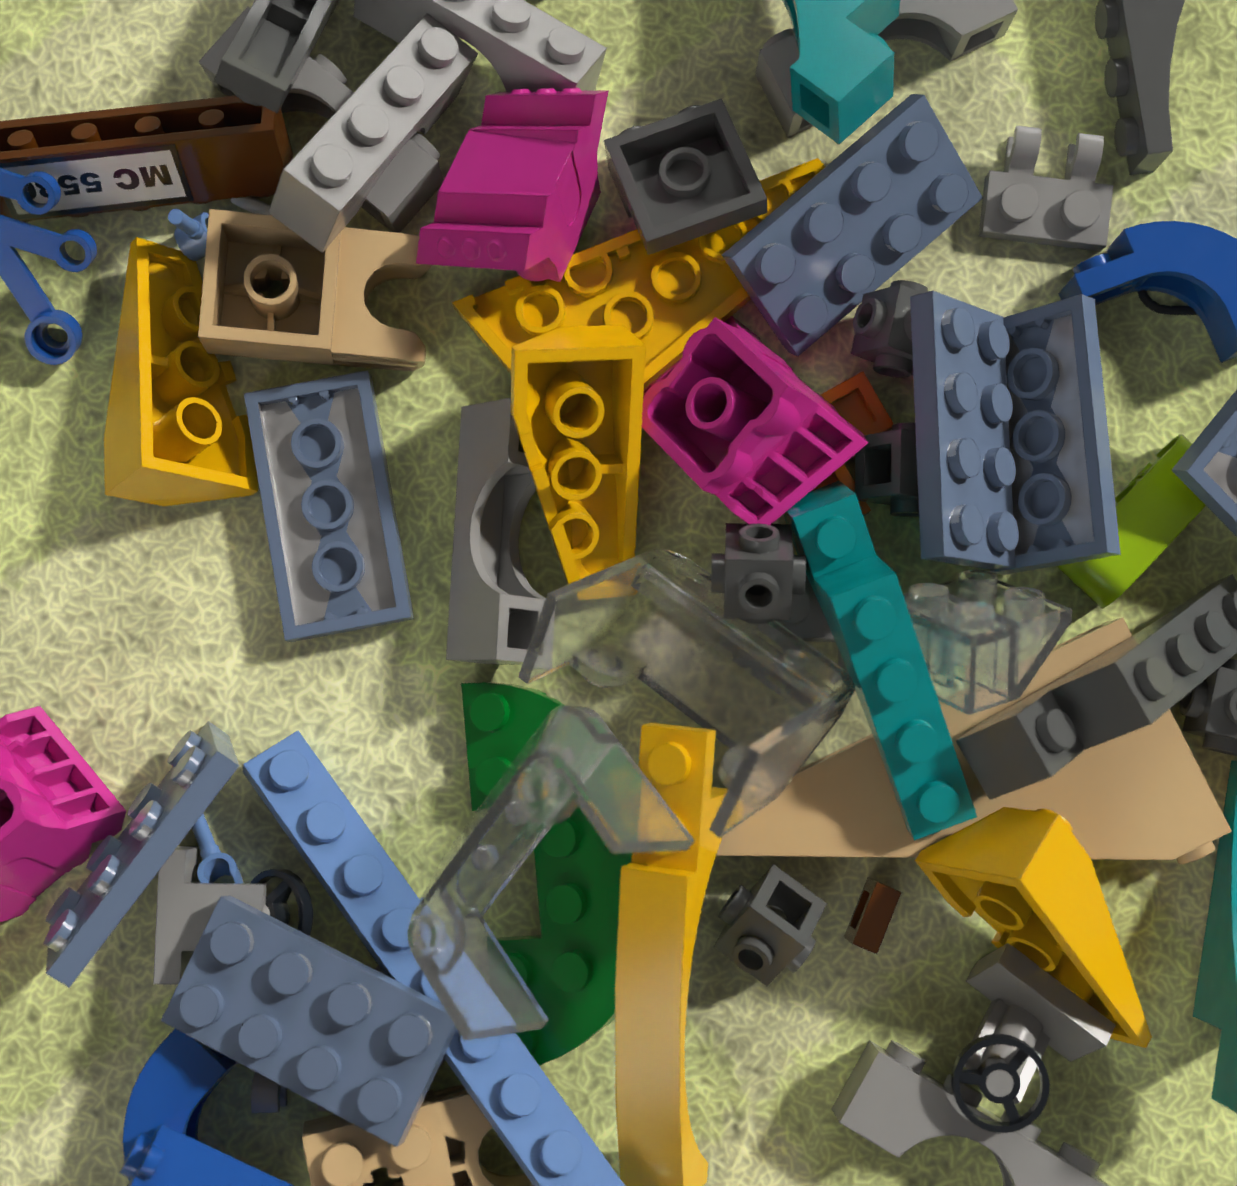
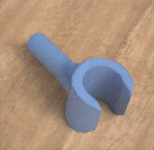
[168,208,209,261]
[192,813,243,883]

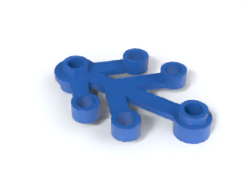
[0,168,97,365]

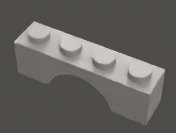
[353,0,607,91]
[755,0,1018,138]
[198,6,444,233]
[268,14,478,253]
[446,398,549,665]
[832,1040,1108,1186]

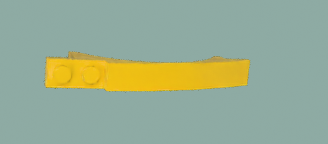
[615,723,736,1186]

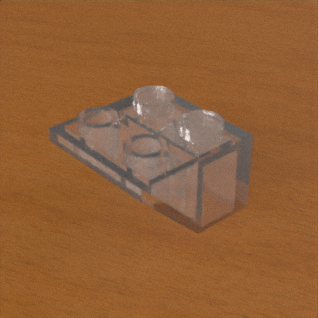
[903,569,1072,715]

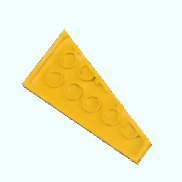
[452,158,826,388]

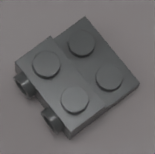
[604,98,767,255]

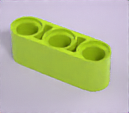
[1056,434,1206,609]

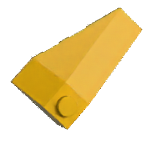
[104,237,258,506]
[511,325,646,595]
[915,807,1152,1048]

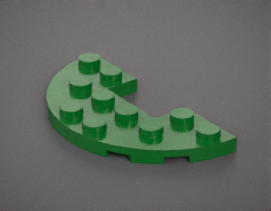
[461,682,637,1066]

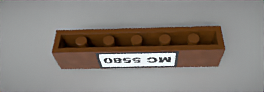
[0,95,293,223]

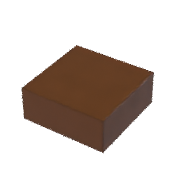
[844,877,902,954]

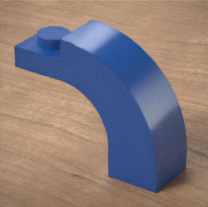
[1058,221,1237,363]
[123,1029,236,1181]

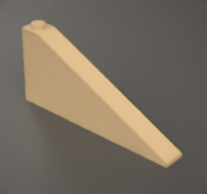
[716,617,1232,864]

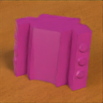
[416,88,609,282]
[642,316,868,525]
[0,706,126,922]

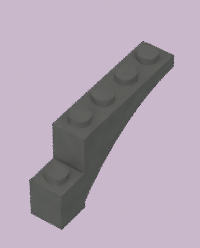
[214,0,339,113]
[1095,0,1185,175]
[956,574,1237,800]

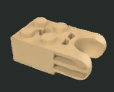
[198,209,432,371]
[302,1084,533,1186]

